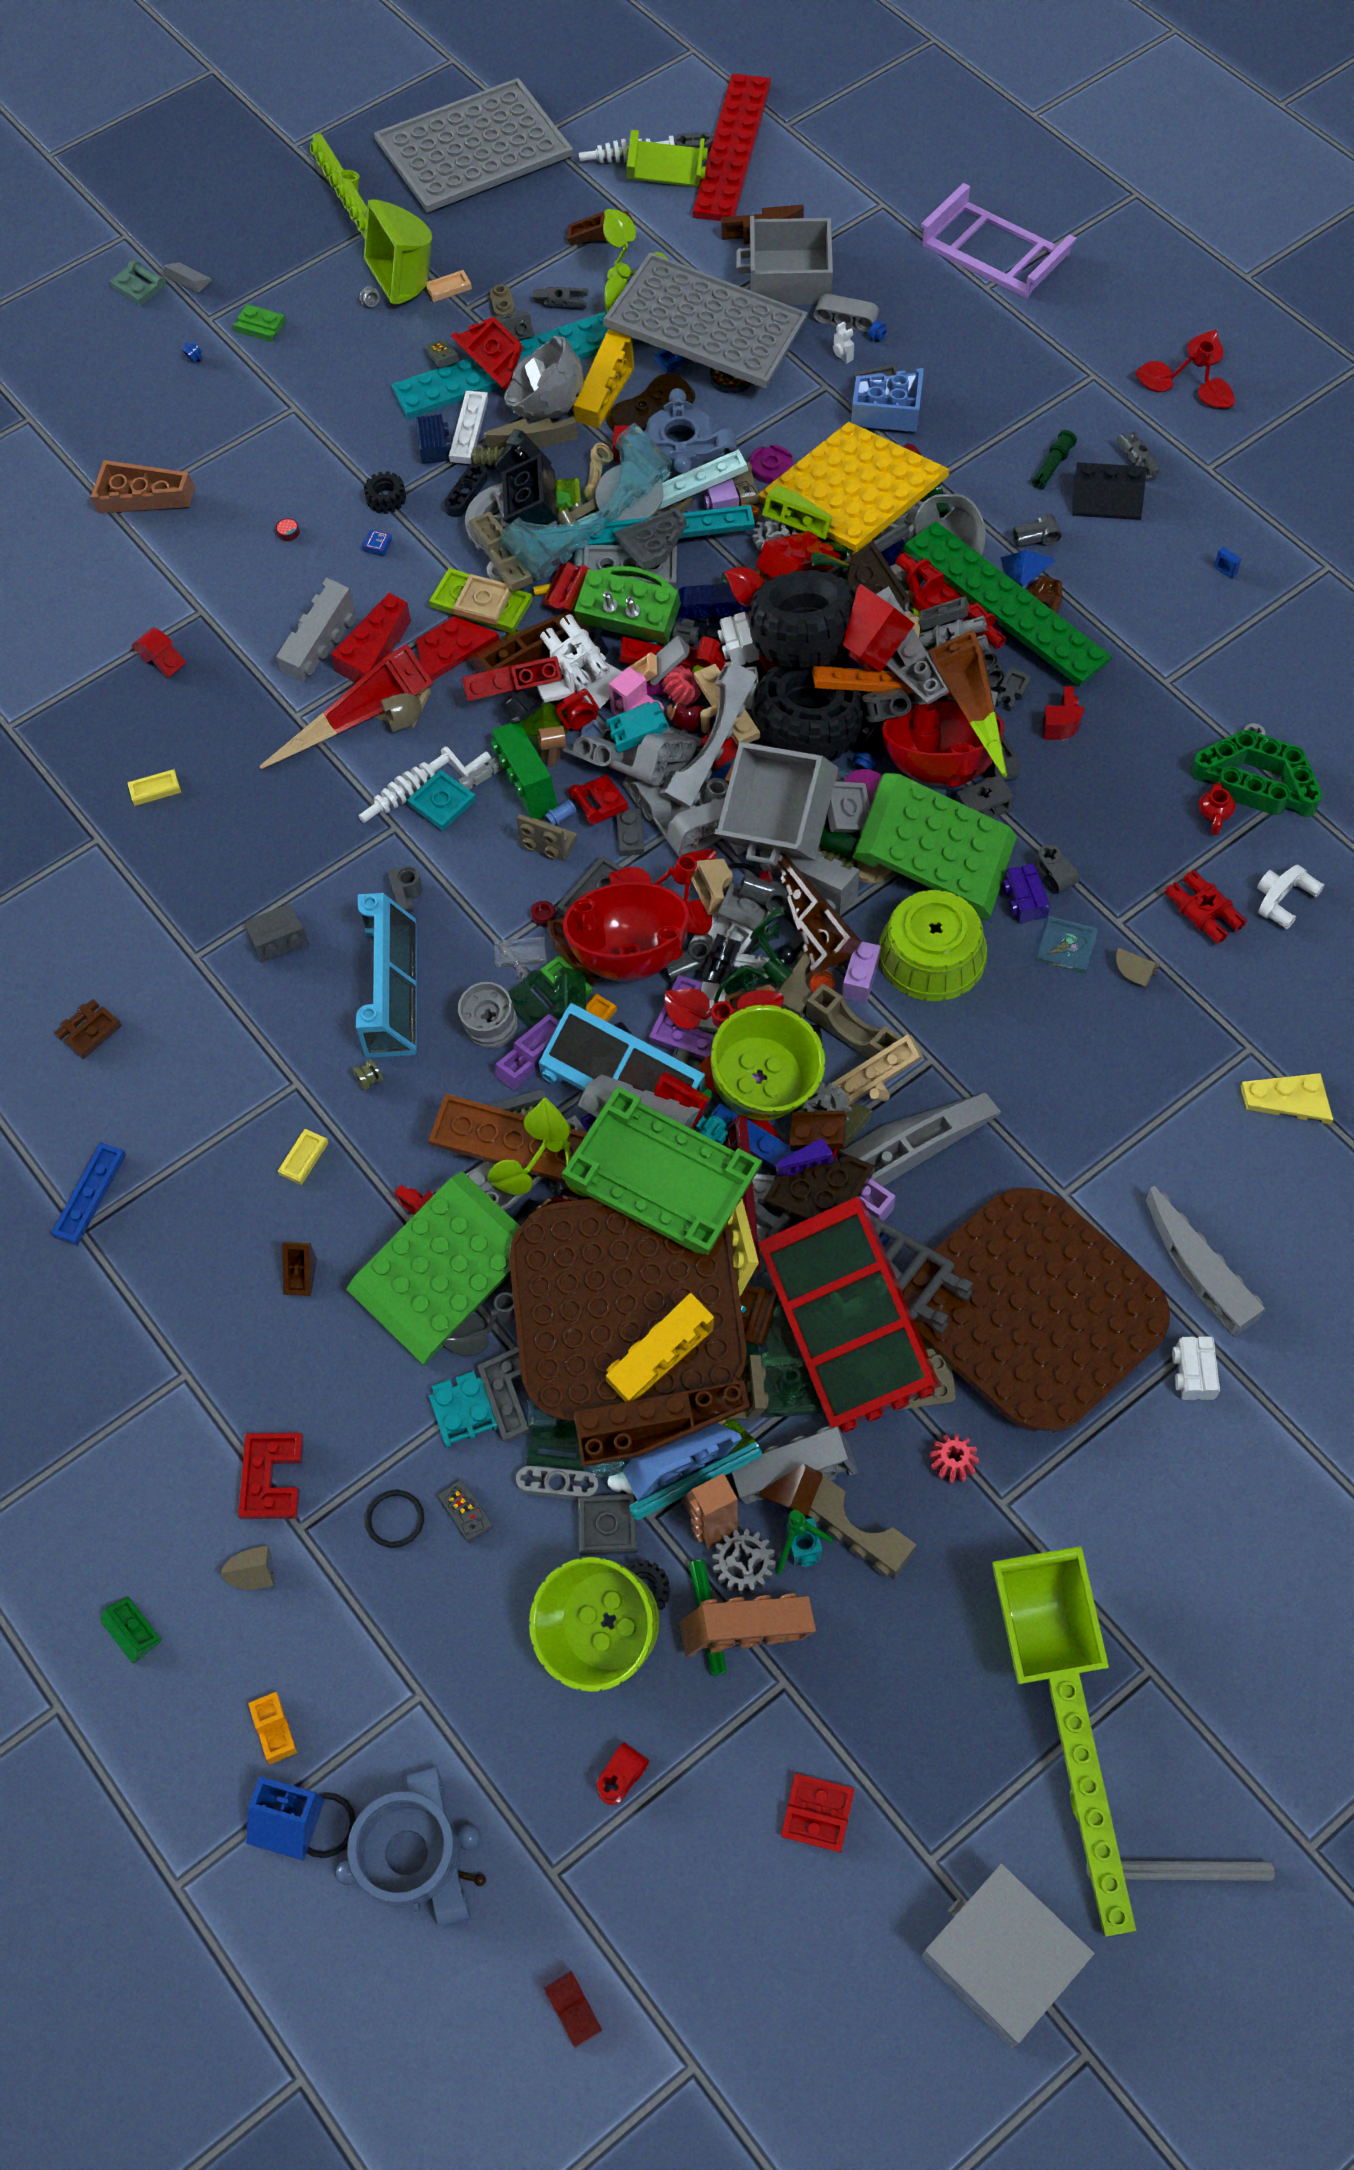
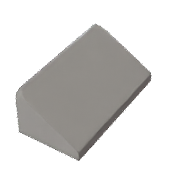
[164,262,212,293]
[650,636,690,685]

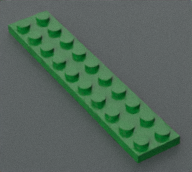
[904,521,1112,687]

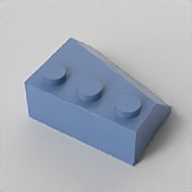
[851,368,924,432]
[622,1423,742,1501]

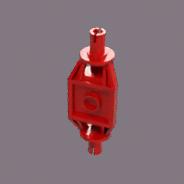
[896,552,1006,650]

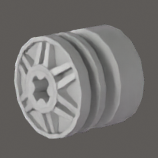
[458,982,518,1049]

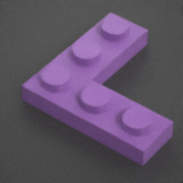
[649,975,715,1061]

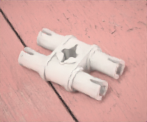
[540,614,610,691]

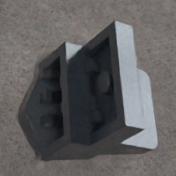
[495,429,552,475]

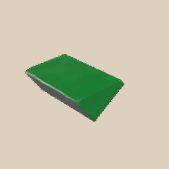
[100,1597,162,1663]

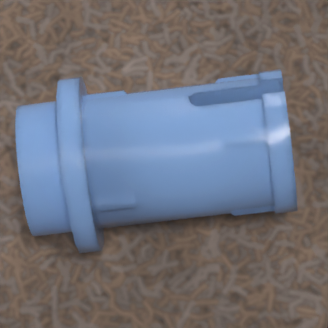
[544,799,577,826]

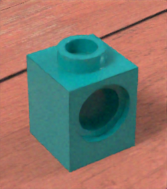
[785,1518,823,1567]

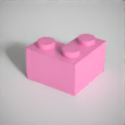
[609,667,665,716]

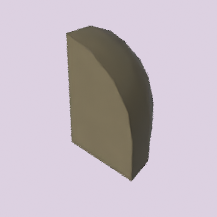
[381,693,422,732]
[1116,948,1160,987]
[220,1545,274,1590]

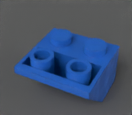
[246,1776,325,1861]

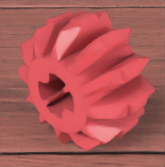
[661,665,702,707]
[930,1433,979,1483]

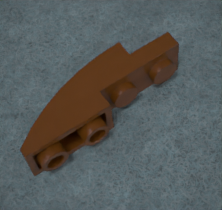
[721,205,804,244]

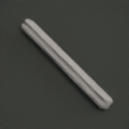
[1086,1861,1275,1881]

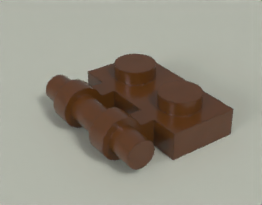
[54,999,122,1060]

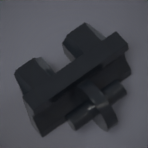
[701,934,742,984]

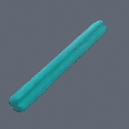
[629,1442,762,1520]

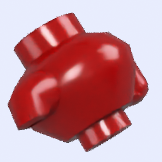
[1198,782,1236,835]

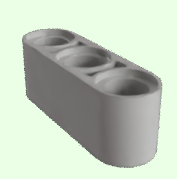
[814,294,879,332]

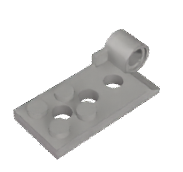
[573,545,677,588]

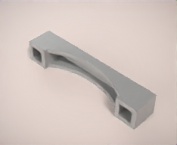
[659,661,758,807]

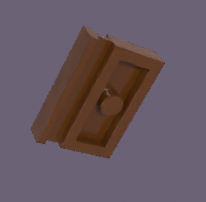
[789,1110,847,1151]
[740,1285,779,1347]

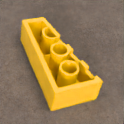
[572,329,634,429]
[606,1293,714,1402]

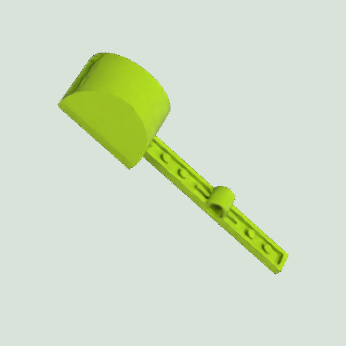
[310,133,432,304]
[992,1546,1136,1937]

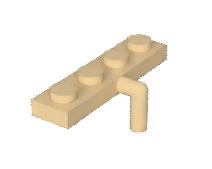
[694,664,760,746]
[833,1034,924,1106]

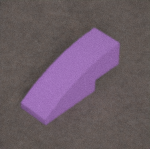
[495,1014,568,1091]

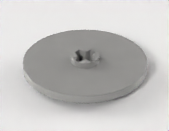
[595,463,664,522]

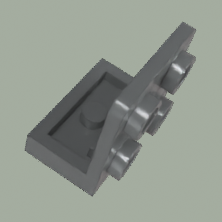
[245,904,309,963]

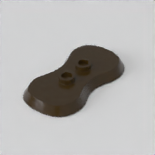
[606,373,695,436]

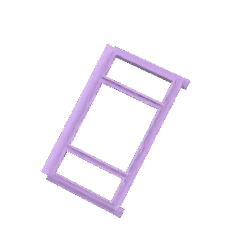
[921,183,1077,299]

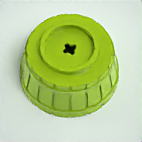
[878,890,987,1001]
[711,1005,825,1121]
[529,1557,659,1692]

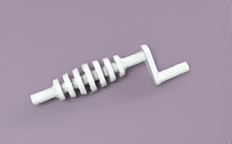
[579,135,675,163]
[359,746,491,823]

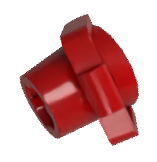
[555,688,600,731]

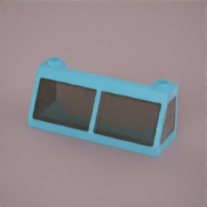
[356,893,417,1058]
[539,1003,706,1093]

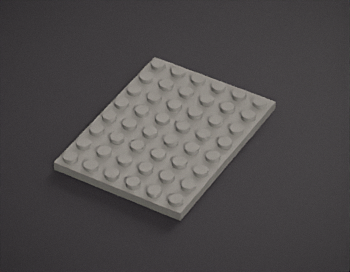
[374,78,573,213]
[603,252,808,388]

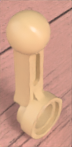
[584,443,613,499]

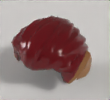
[666,703,704,732]

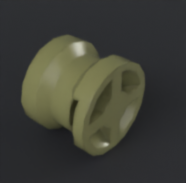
[352,1059,384,1091]

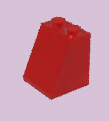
[843,584,915,673]

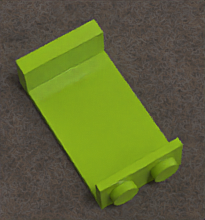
[626,130,708,188]

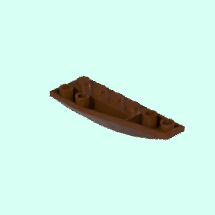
[467,610,595,673]
[574,1380,750,1467]

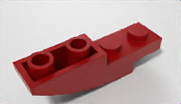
[619,637,697,671]
[461,656,562,701]

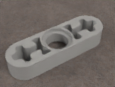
[516,1466,599,1500]

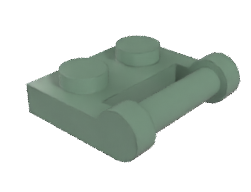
[109,259,166,306]

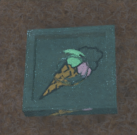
[1036,916,1098,975]

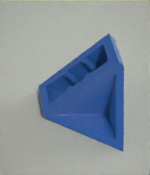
[1000,550,1055,587]

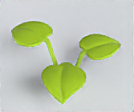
[603,209,668,313]
[487,1097,592,1198]

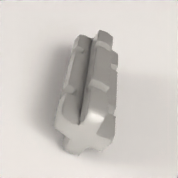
[458,758,502,790]

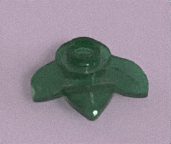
[724,971,774,996]

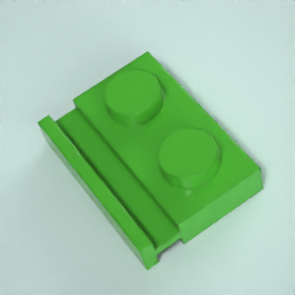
[233,304,286,342]

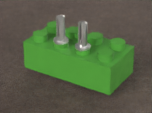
[574,566,681,645]

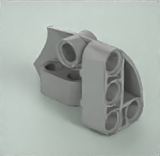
[562,727,696,786]
[623,775,728,857]

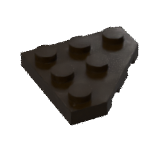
[846,540,911,607]
[764,1155,875,1236]

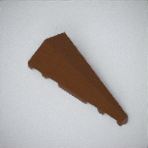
[777,853,862,973]

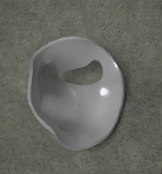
[914,494,986,555]

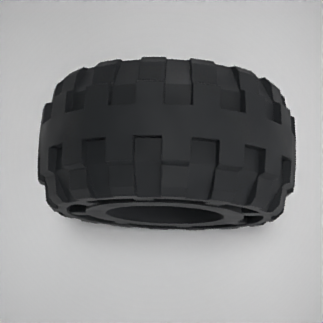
[749,570,856,669]
[751,664,864,761]

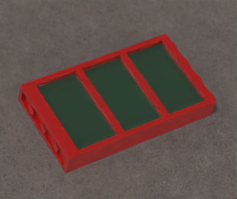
[757,1196,941,1433]

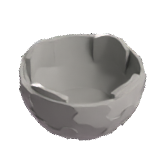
[504,336,584,421]

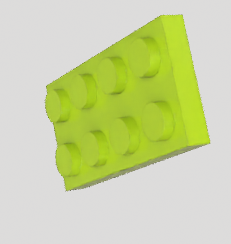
[429,568,533,633]

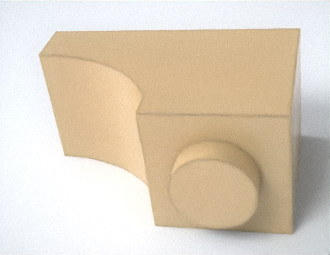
[691,859,733,915]

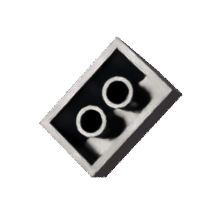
[502,453,558,528]
[1072,462,1146,520]

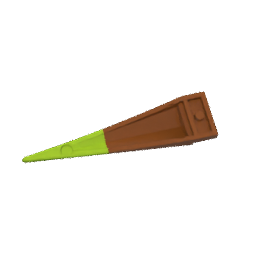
[929,629,1007,778]

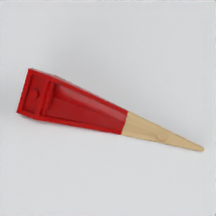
[259,643,434,770]

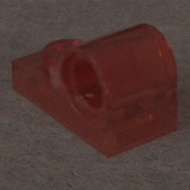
[544,1970,603,2048]

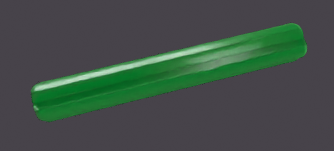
[690,1559,727,1676]

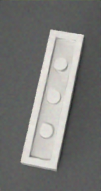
[449,391,488,464]

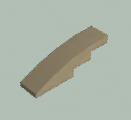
[484,417,578,449]
[469,512,533,592]

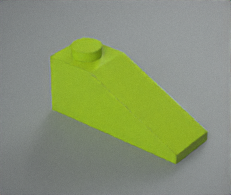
[762,485,833,539]

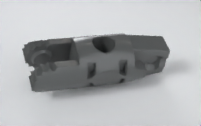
[533,287,588,308]
[1117,432,1160,481]

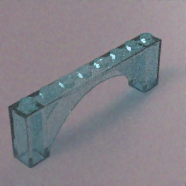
[500,423,673,581]

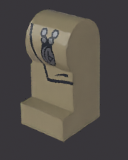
[732,462,759,506]

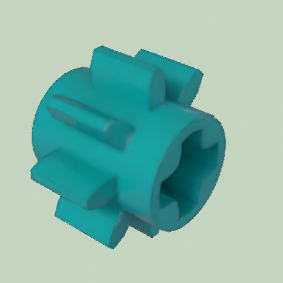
[694,1115,728,1144]

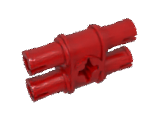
[1164,869,1247,945]

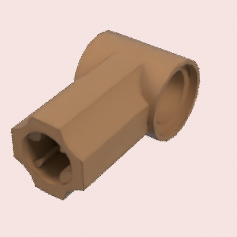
[538,726,566,766]

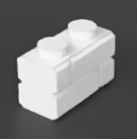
[718,612,759,665]
[1172,1337,1220,1400]

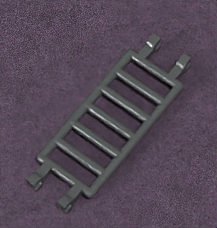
[755,1176,973,1335]

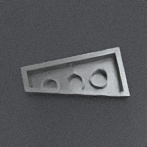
[276,577,357,682]
[760,850,860,917]
[578,1074,700,1128]
[732,1426,859,1504]

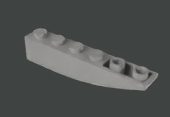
[1146,1186,1265,1337]

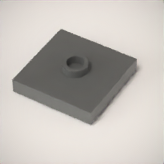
[578,1494,638,1556]

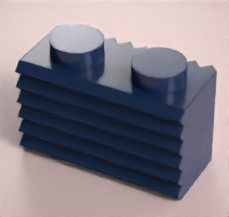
[416,414,451,464]

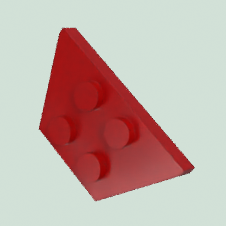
[450,316,524,391]
[416,616,499,681]

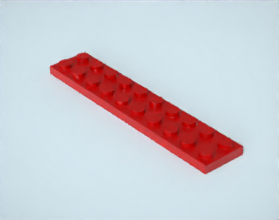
[693,74,771,221]

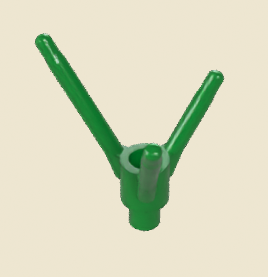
[776,1509,833,1574]

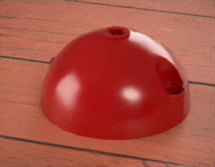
[882,700,1005,788]
[563,882,689,982]

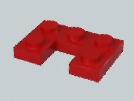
[238,1433,304,1520]

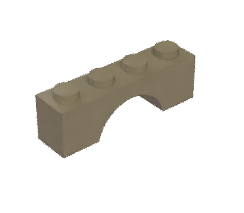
[775,949,842,1019]
[806,983,902,1059]
[804,1475,917,1579]

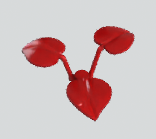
[1136,330,1235,408]
[724,567,781,673]
[609,849,716,936]
[665,988,784,1096]

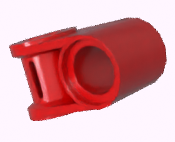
[597,1742,650,1805]

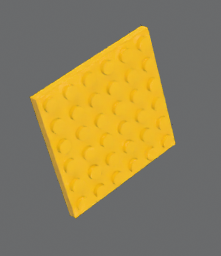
[758,421,949,551]

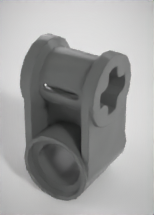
[862,688,911,722]
[1035,844,1080,894]

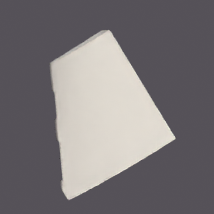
[688,913,759,954]

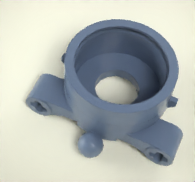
[625,388,737,483]
[336,1767,480,1927]

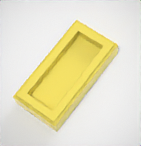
[127,769,181,806]
[278,1129,329,1185]

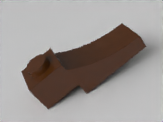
[567,211,635,245]

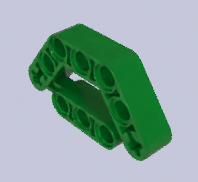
[1191,730,1322,817]

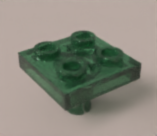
[761,1358,822,1418]

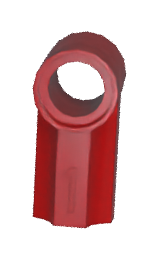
[693,637,731,671]

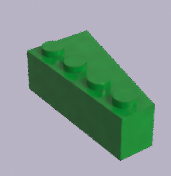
[490,722,558,820]

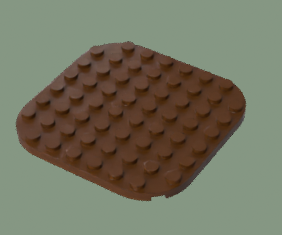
[903,1188,1170,1433]
[510,1198,747,1423]

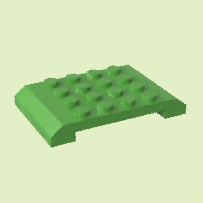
[852,773,1017,920]
[562,1086,762,1255]
[346,1171,521,1366]

